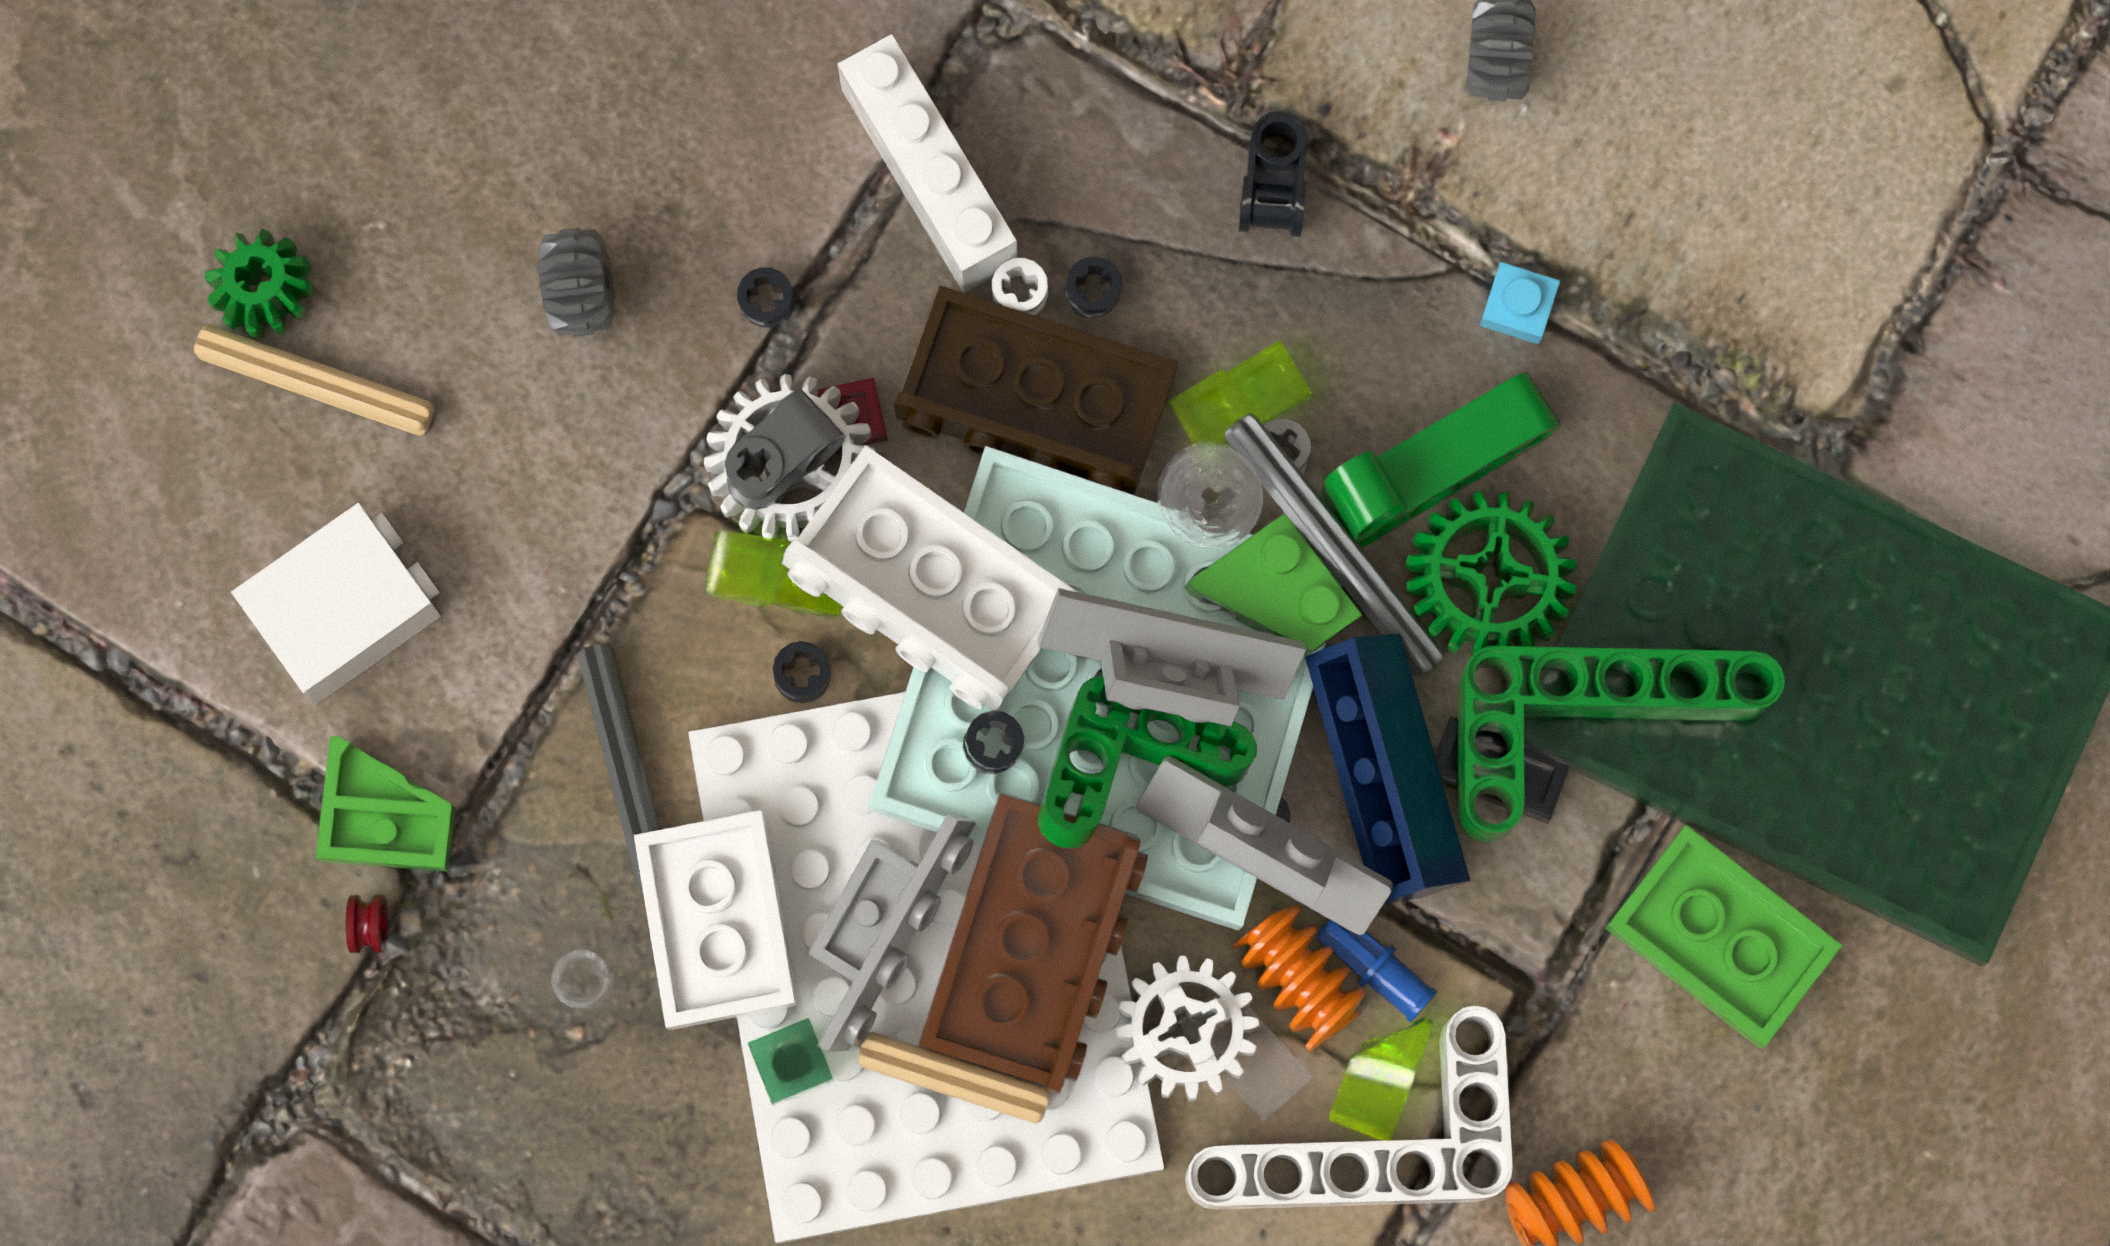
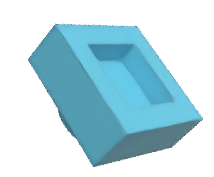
[1479,262,1560,345]

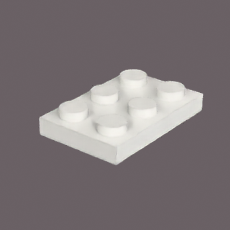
[634,810,799,1030]

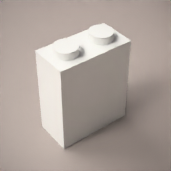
[231,503,441,705]

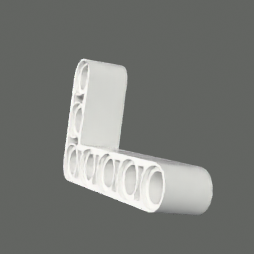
[1185,1005,1513,1210]

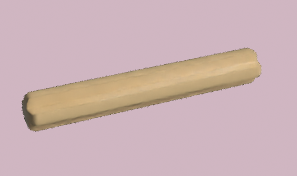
[194,325,434,436]

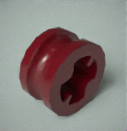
[345,894,388,953]

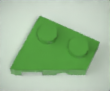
[1184,513,1362,656]
[316,736,456,872]

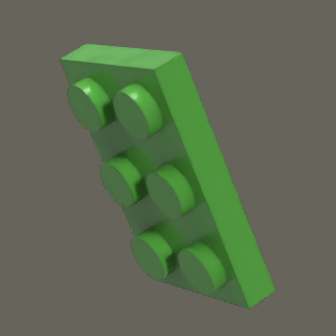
[1605,825,1843,1050]

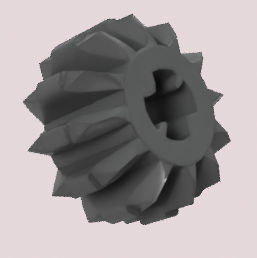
[1467,0,1536,102]
[537,228,615,337]

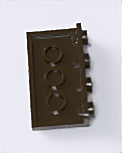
[894,285,1178,496]

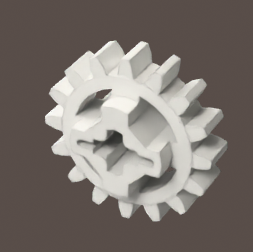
[1116,956,1259,1102]

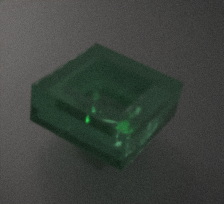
[747,1018,834,1106]

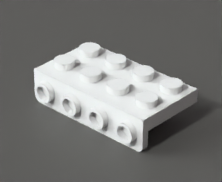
[782,445,1077,711]

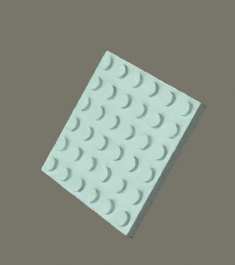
[867,446,1343,931]

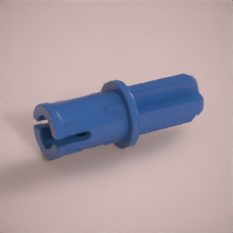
[1317,919,1437,1023]

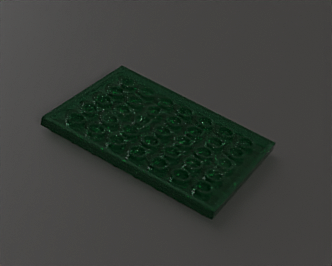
[1524,402,2110,967]

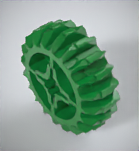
[1405,491,1578,657]

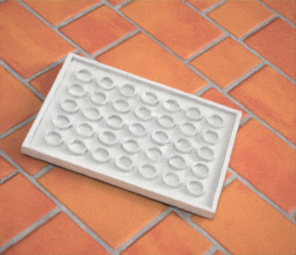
[688,692,1164,1244]

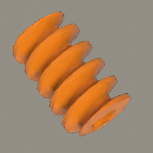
[1229,904,1366,1053]
[1504,1139,1656,1246]

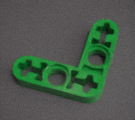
[1037,676,1257,849]

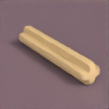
[858,1032,1050,1123]

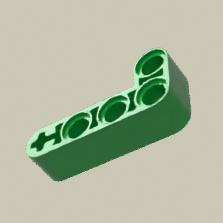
[1320,372,1562,548]

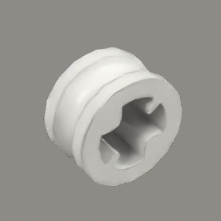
[992,258,1048,316]

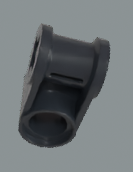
[1238,111,1307,237]

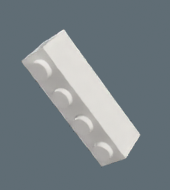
[838,34,1017,293]

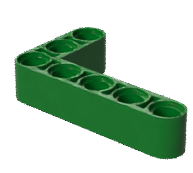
[1458,646,1785,843]

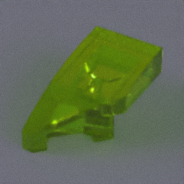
[1328,1017,1434,1141]

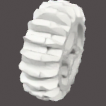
[704,374,875,544]

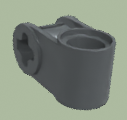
[725,389,846,510]

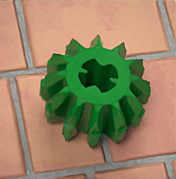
[205,228,315,338]

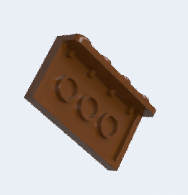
[919,791,1148,1094]

